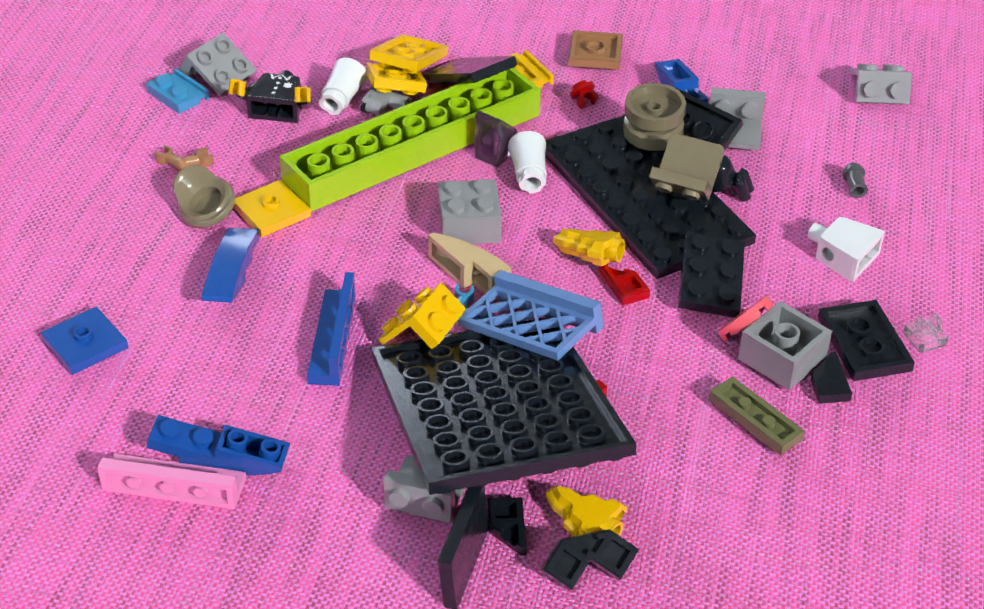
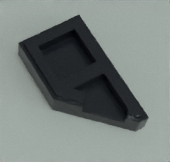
[811,352,852,404]
[488,497,527,555]

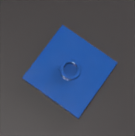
[40,306,129,375]

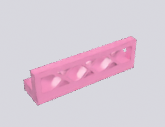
[97,454,246,509]

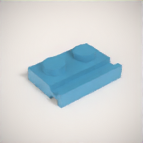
[146,68,210,114]

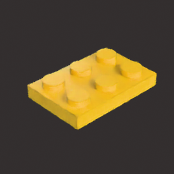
[369,34,449,74]

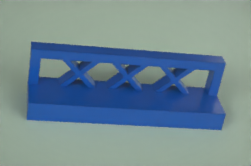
[307,272,356,386]

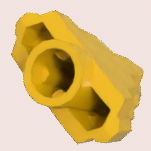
[553,228,625,266]
[546,486,628,537]

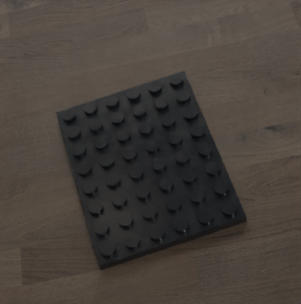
[372,317,636,495]

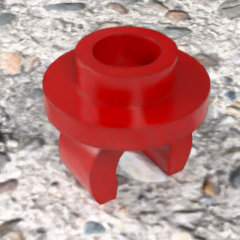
[570,80,598,109]

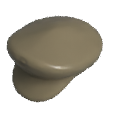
[173,165,235,228]

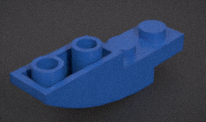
[147,415,290,476]

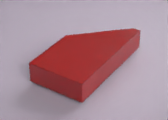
[598,264,650,306]

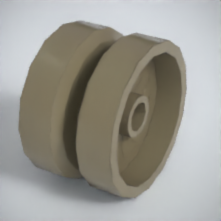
[623,83,686,151]

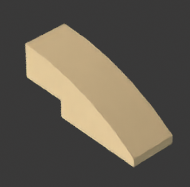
[428,232,511,294]

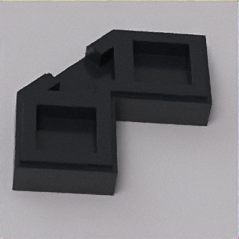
[540,529,639,591]

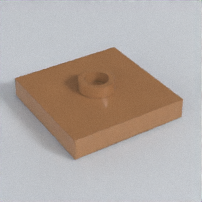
[568,30,623,70]

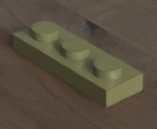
[709,376,805,456]

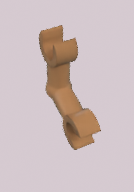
[154,145,214,170]

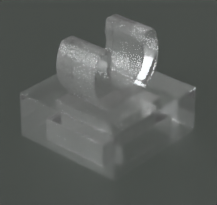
[903,313,949,353]

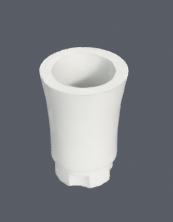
[319,58,368,115]
[508,131,547,193]

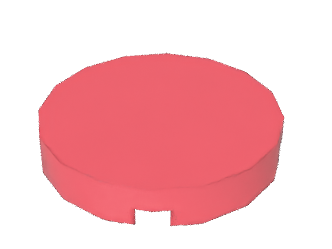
[717,295,774,341]

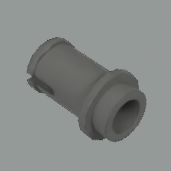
[843,163,868,198]

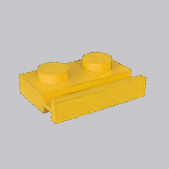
[508,50,554,88]

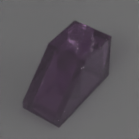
[475,110,517,168]

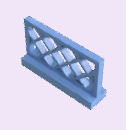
[458,270,604,361]

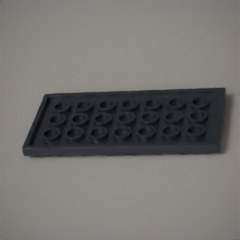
[545,115,756,279]

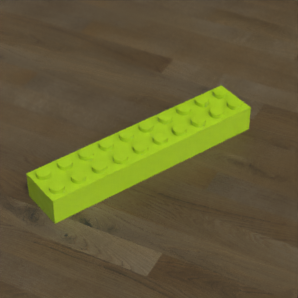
[279,68,541,212]

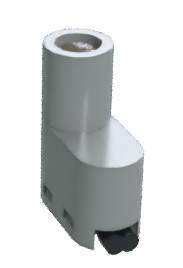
[360,88,412,116]

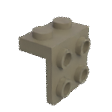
[649,133,725,201]

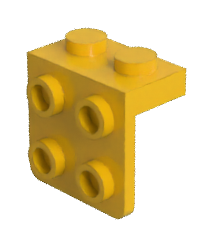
[378,282,466,349]

